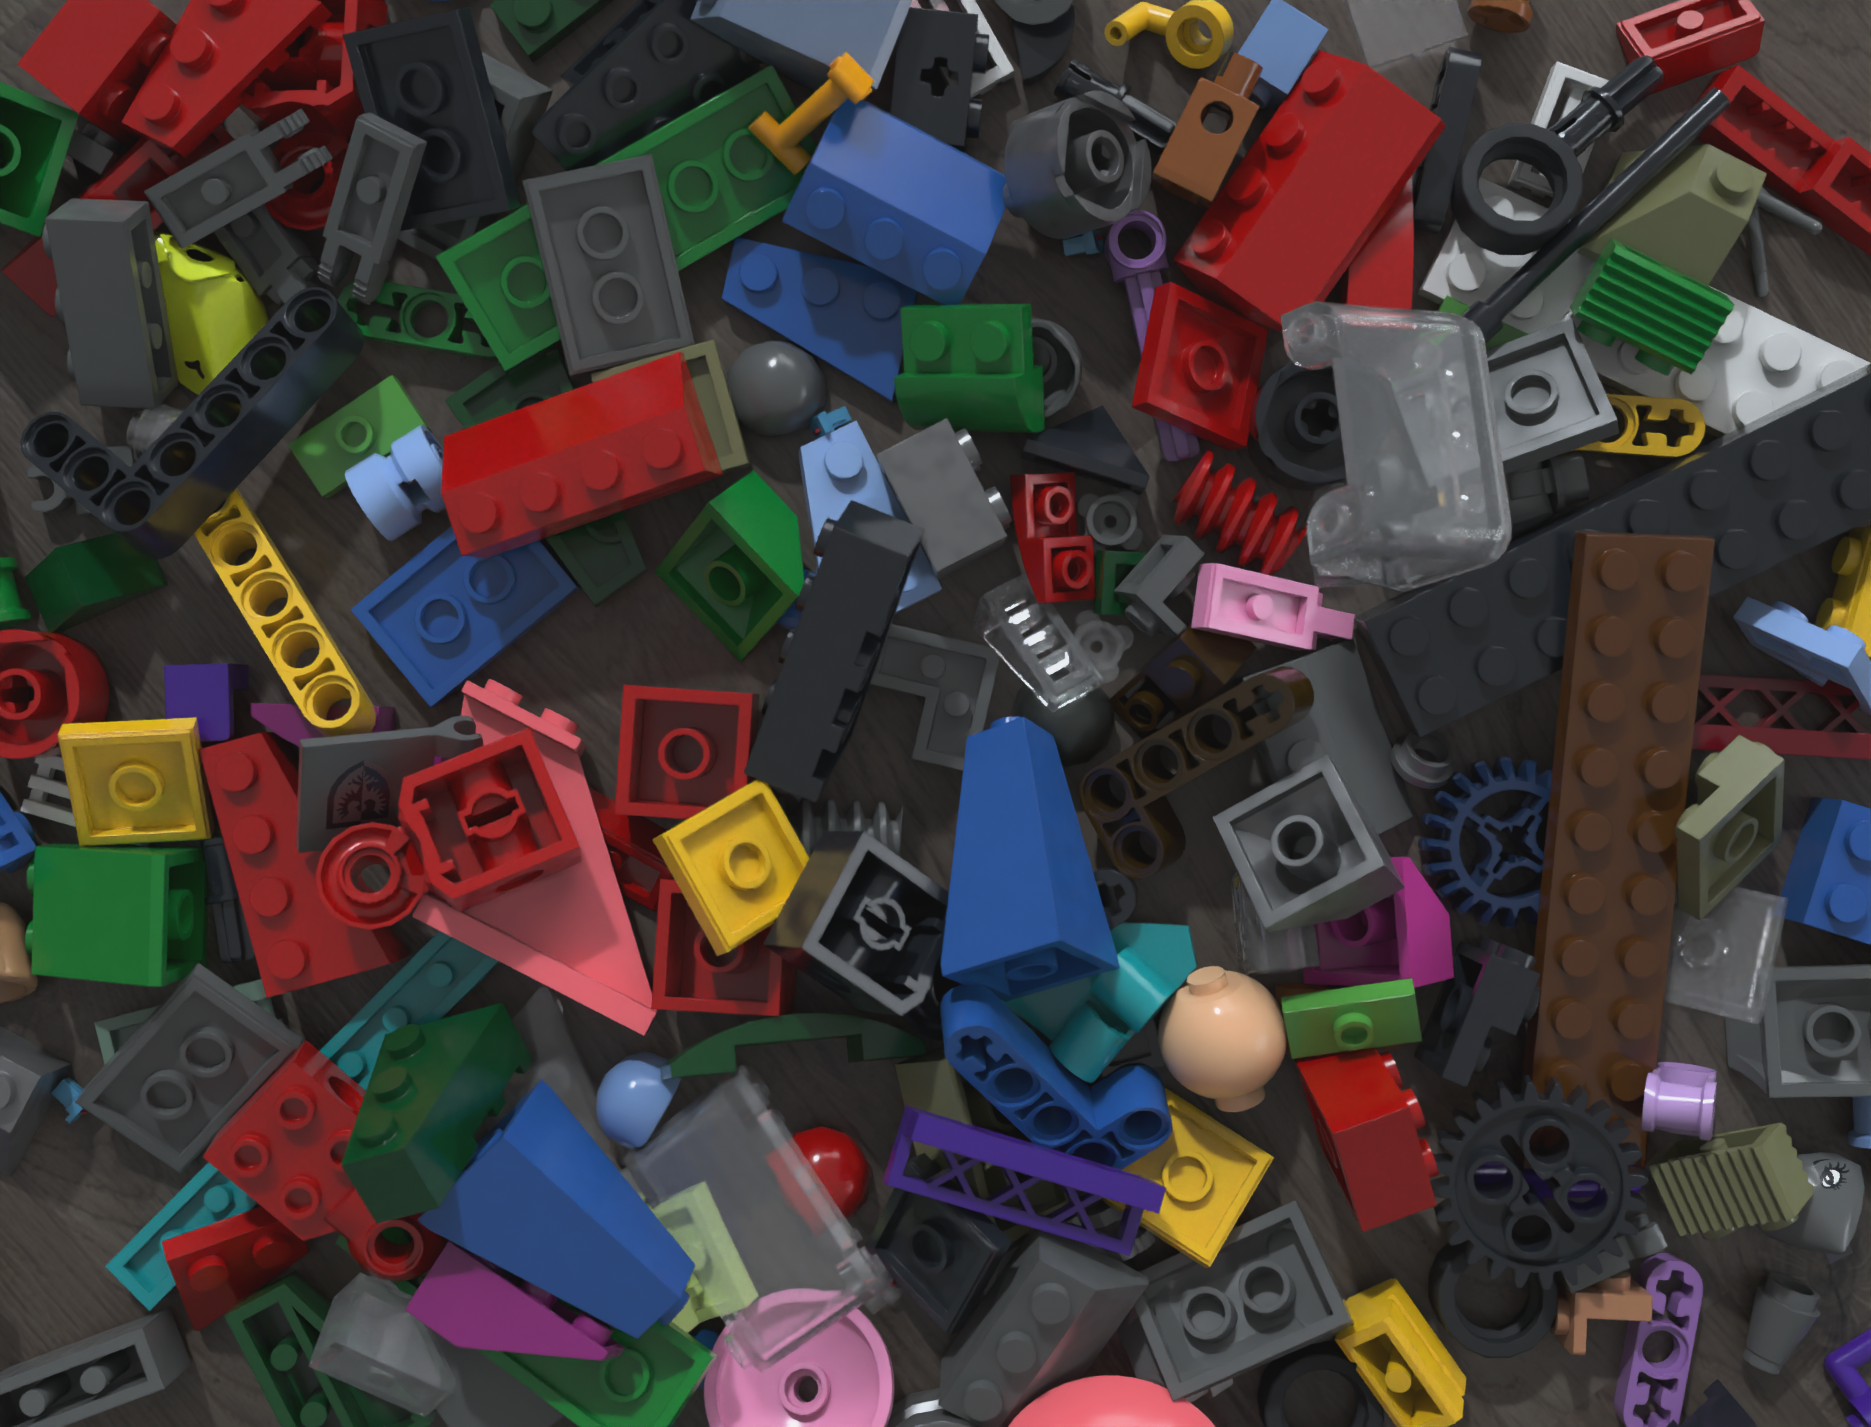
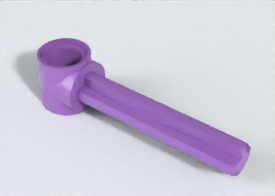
[1104,210,1200,462]

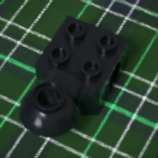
[763,831,961,1040]

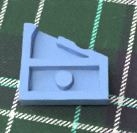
[1733,596,1871,716]

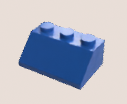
[782,98,1007,304]

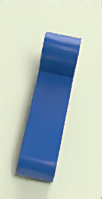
[940,984,1172,1170]

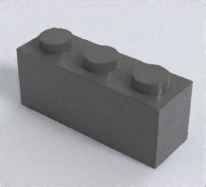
[43,198,179,409]
[0,1307,192,1427]

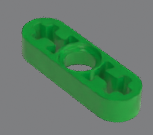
[338,281,499,362]

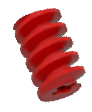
[1171,449,1313,576]

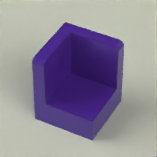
[164,663,249,741]

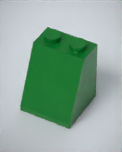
[0,82,79,237]
[25,843,209,987]

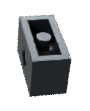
[890,7,989,153]

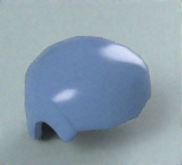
[596,1051,682,1149]

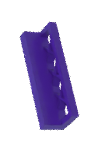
[883,1105,1166,1256]

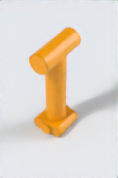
[748,52,874,175]

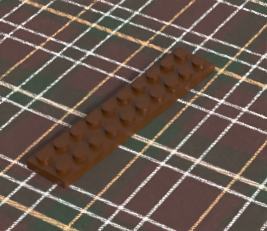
[1514,532,1715,1169]

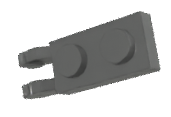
[144,108,333,249]
[317,113,427,305]

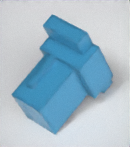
[1062,230,1104,256]
[810,406,852,440]
[51,1077,88,1124]

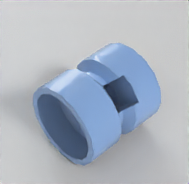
[345,424,446,541]

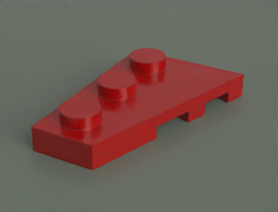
[121,0,333,158]

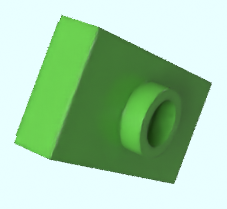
[287,375,432,499]
[1281,978,1422,1059]

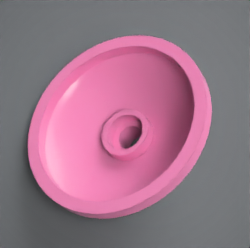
[704,1288,895,1427]

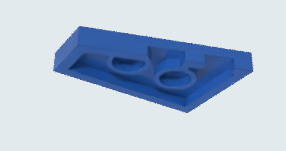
[722,237,918,404]

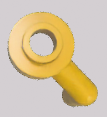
[1104,0,1234,69]

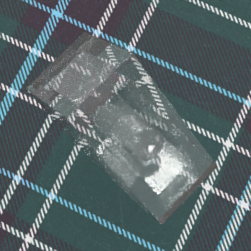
[308,1273,457,1417]

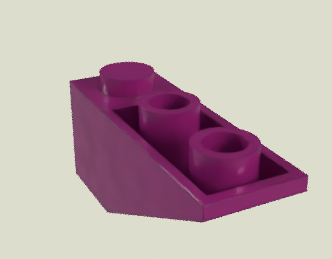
[405,1241,626,1361]

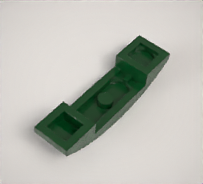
[660,1013,926,1080]

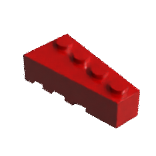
[199,732,410,998]

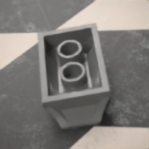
[1723,964,1871,1098]
[1117,1200,1354,1401]

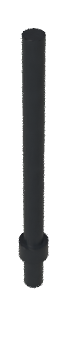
[1424,88,1731,377]

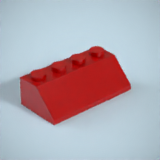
[1173,50,1446,339]
[441,351,723,558]

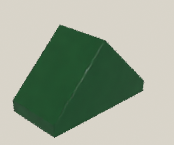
[25,533,168,633]

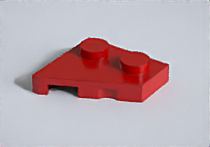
[162,1206,308,1332]

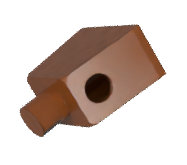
[1151,51,1263,211]

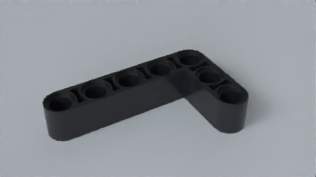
[20,287,364,559]

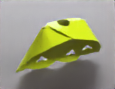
[153,231,269,395]

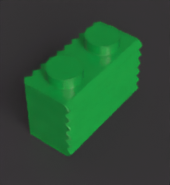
[1570,238,1734,376]

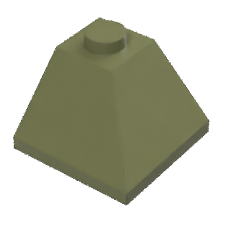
[1577,144,1767,286]

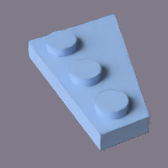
[798,421,942,614]

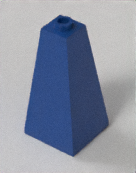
[941,716,1119,1002]
[418,1079,695,1339]

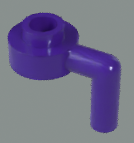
[1824,1328,1871,1427]

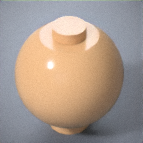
[1158,966,1287,1112]

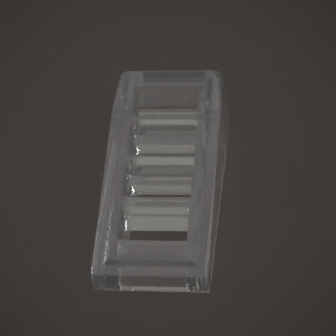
[973,573,1103,713]

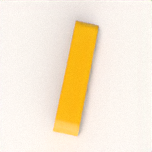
[194,488,376,737]

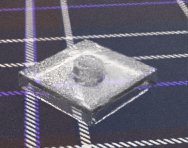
[1664,878,1789,1025]

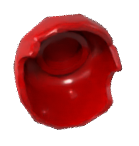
[772,1126,873,1226]

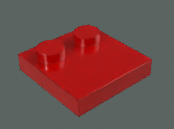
[1131,282,1269,451]

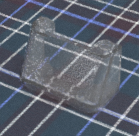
[1281,302,1512,592]
[620,1065,894,1372]

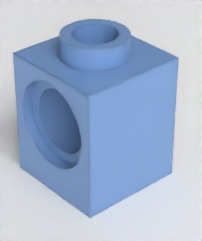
[1238,0,1329,111]

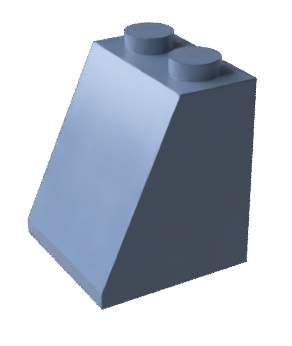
[690,0,912,92]

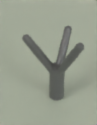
[1727,152,1823,297]

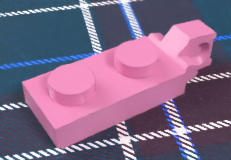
[1191,563,1355,651]

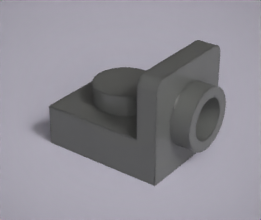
[1114,534,1204,637]

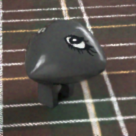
[1754,1153,1865,1264]

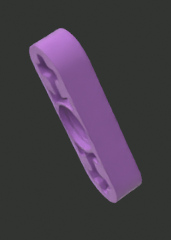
[1614,1253,1703,1427]

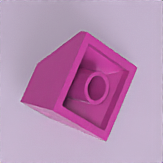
[1300,857,1454,988]

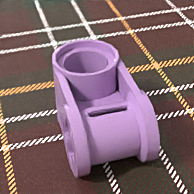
[1642,1062,1717,1141]

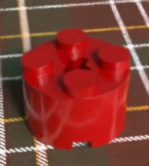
[0,629,110,759]

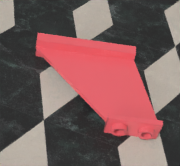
[412,679,659,1036]

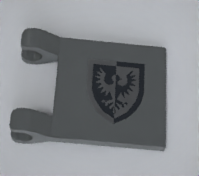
[296,716,483,853]

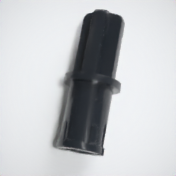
[1547,55,1664,157]
[1054,58,1176,154]
[200,837,255,963]

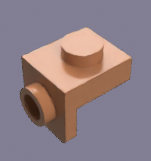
[1550,1271,1653,1356]

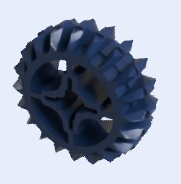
[1418,757,1552,929]

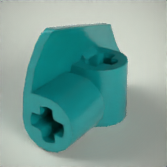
[1002,922,1198,1083]

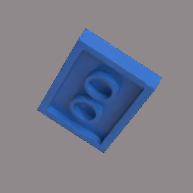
[350,526,581,708]

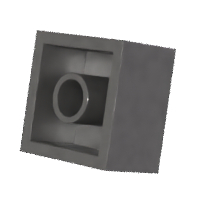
[876,418,1012,580]

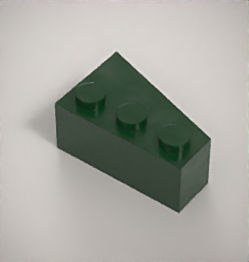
[341,1002,533,1224]
[224,1270,437,1427]

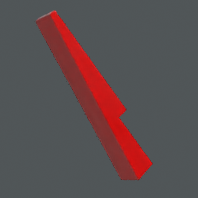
[1695,65,1871,256]

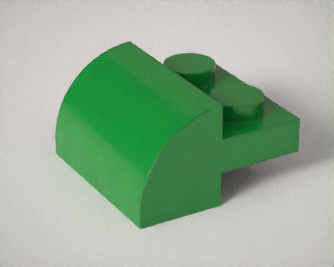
[894,304,1045,433]

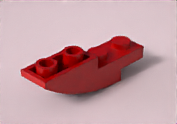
[0,124,235,318]

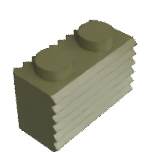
[1646,1123,1814,1240]

